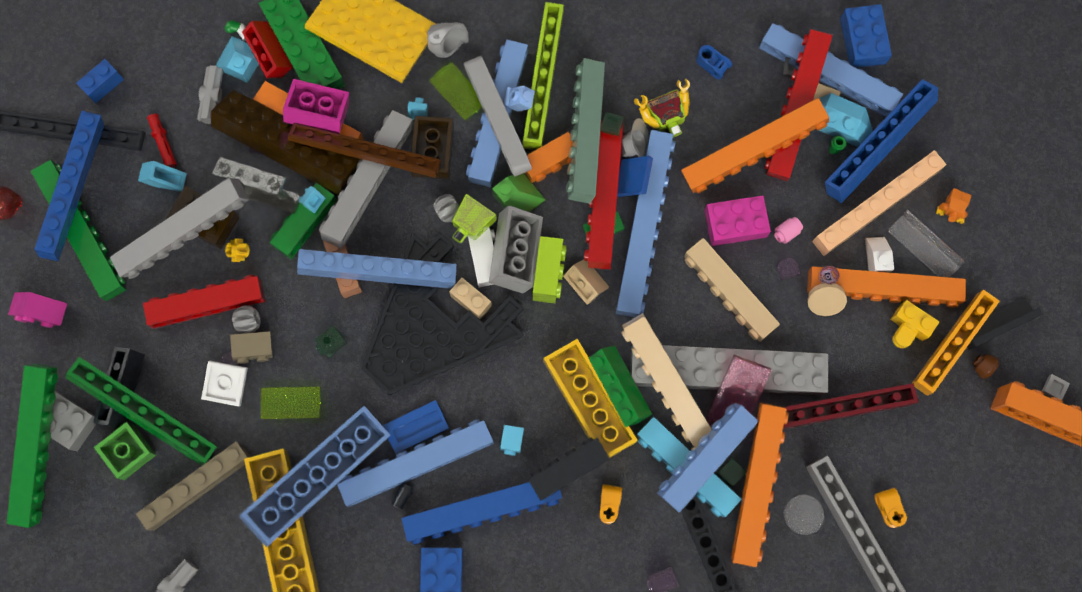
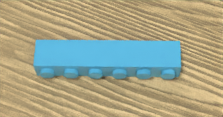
[636,417,742,518]

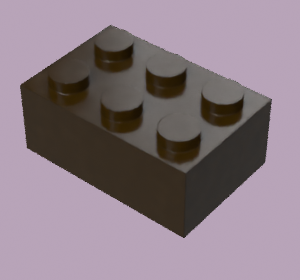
[410,116,454,179]
[166,186,240,250]

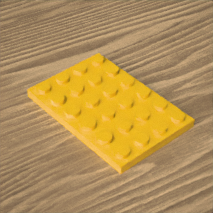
[305,0,436,83]

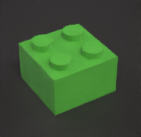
[94,422,156,480]

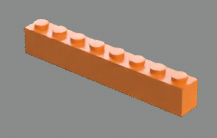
[681,98,829,193]
[807,267,966,307]
[731,403,789,567]

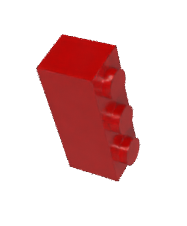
[242,21,293,78]

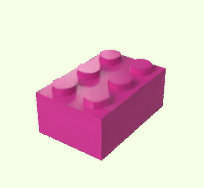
[283,79,349,134]
[704,196,771,246]

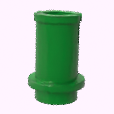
[828,136,846,155]

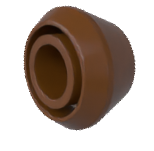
[973,354,1000,379]

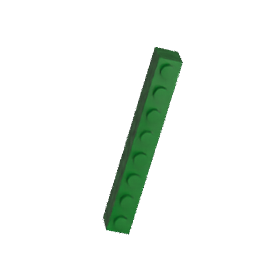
[31,160,127,302]
[65,357,217,466]
[6,363,58,528]

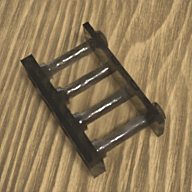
[212,157,301,214]

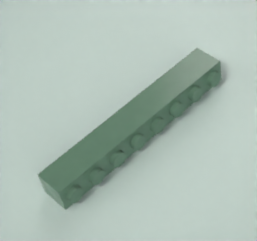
[566,58,605,204]

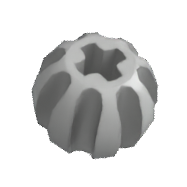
[434,194,459,222]
[232,306,260,334]

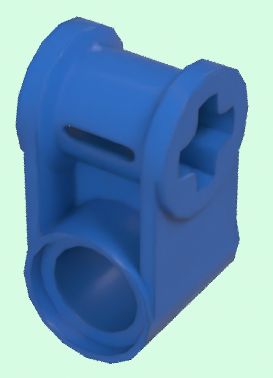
[696,45,732,80]

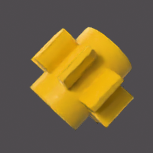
[225,238,250,262]

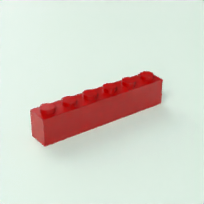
[143,275,266,329]

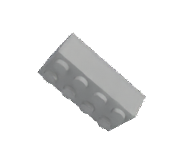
[489,205,543,293]

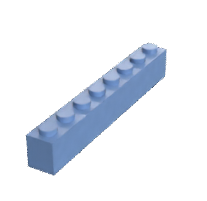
[759,23,903,117]
[466,39,528,187]
[297,249,457,289]
[337,419,494,507]

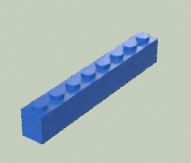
[825,79,938,203]
[34,111,104,262]
[401,482,562,545]

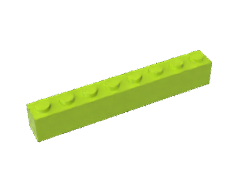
[523,2,564,150]

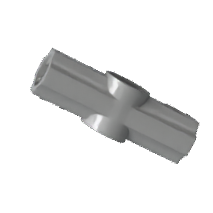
[197,65,223,124]
[156,559,198,592]

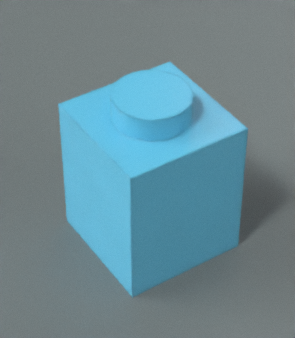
[500,425,524,456]

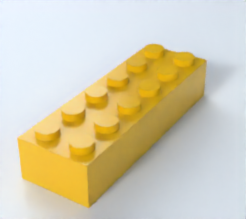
[543,339,638,458]

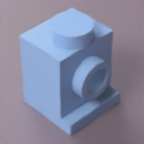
[504,86,535,111]

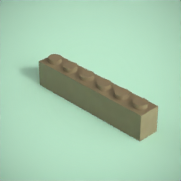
[136,441,251,531]

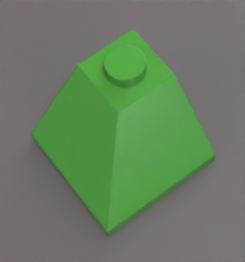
[492,173,545,212]

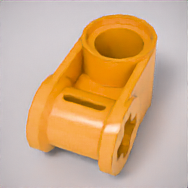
[600,484,622,524]
[874,488,907,528]

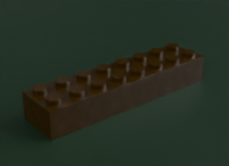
[211,89,362,195]

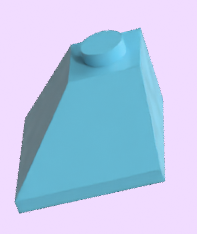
[216,36,259,83]

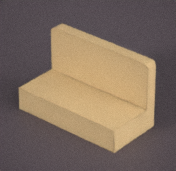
[563,260,609,305]

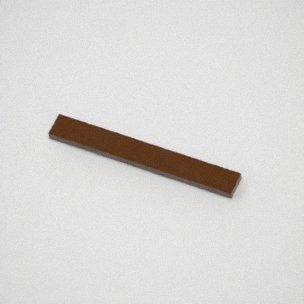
[288,123,441,178]

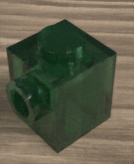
[314,325,347,357]

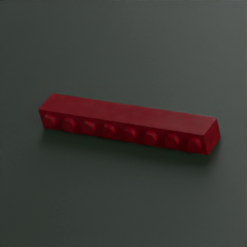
[756,383,918,429]

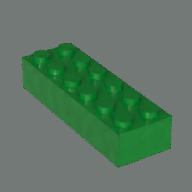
[259,0,345,89]

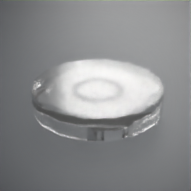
[783,495,824,535]

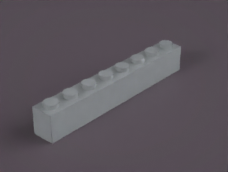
[319,110,413,249]
[110,178,249,279]
[806,456,905,592]

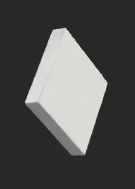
[201,361,248,406]

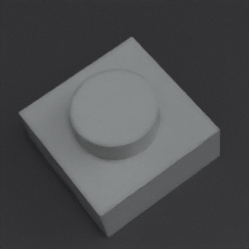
[1041,374,1070,400]

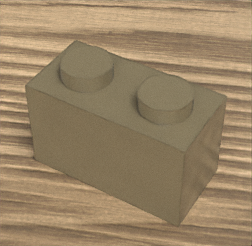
[230,331,273,364]

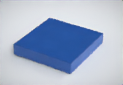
[617,156,653,197]

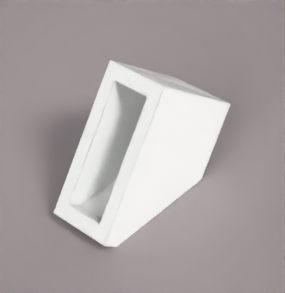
[865,237,894,273]

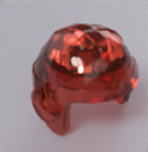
[0,186,22,220]

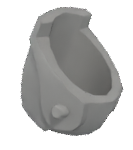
[427,22,469,58]

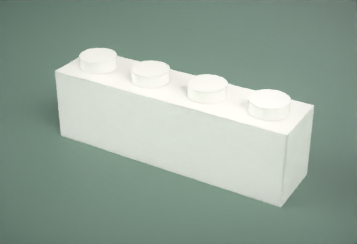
[468,228,495,288]

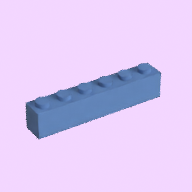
[657,403,758,513]

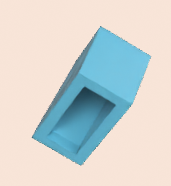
[138,161,187,192]

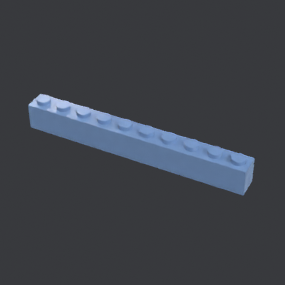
[616,130,676,318]

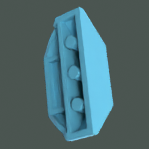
[816,93,873,147]

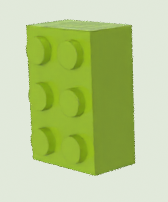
[533,236,566,303]

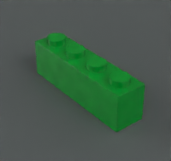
[270,183,337,260]
[588,346,652,427]

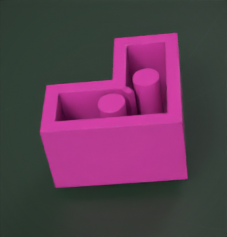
[8,292,67,328]

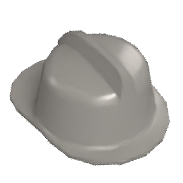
[622,118,649,157]

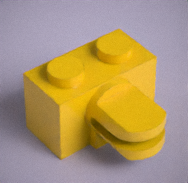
[890,300,939,349]

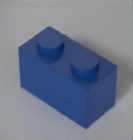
[77,59,124,104]

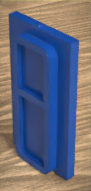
[383,400,449,454]

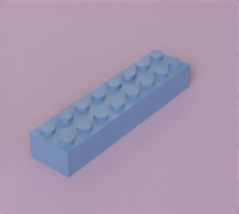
[239,406,390,547]

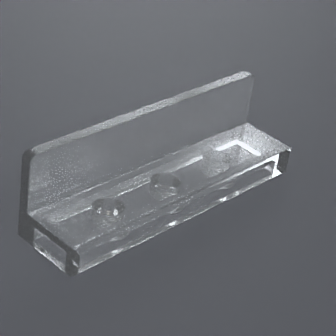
[888,210,964,277]

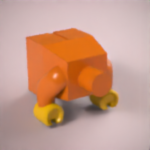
[936,188,972,224]

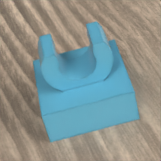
[408,97,428,120]
[299,186,326,213]

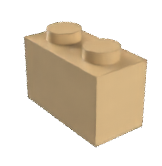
[449,277,492,320]

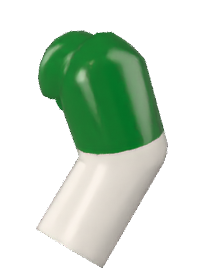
[224,20,246,41]

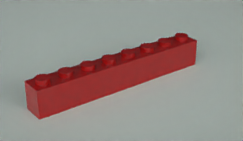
[764,29,833,181]
[584,120,623,270]

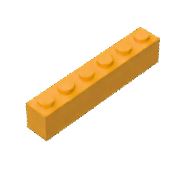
[912,289,1000,396]

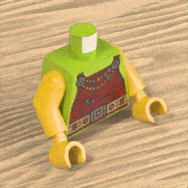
[634,79,690,137]

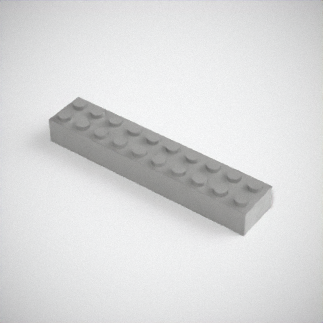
[630,345,828,396]

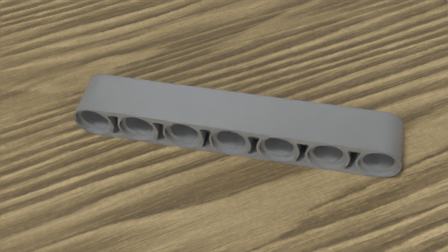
[464,56,532,177]

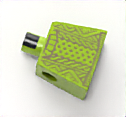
[452,194,497,244]

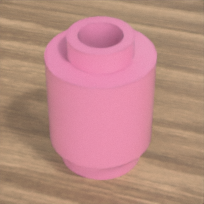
[774,217,803,244]

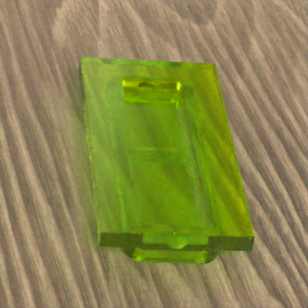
[429,62,482,121]
[260,387,321,419]

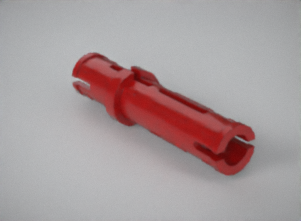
[147,114,177,168]

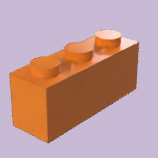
[525,132,572,183]

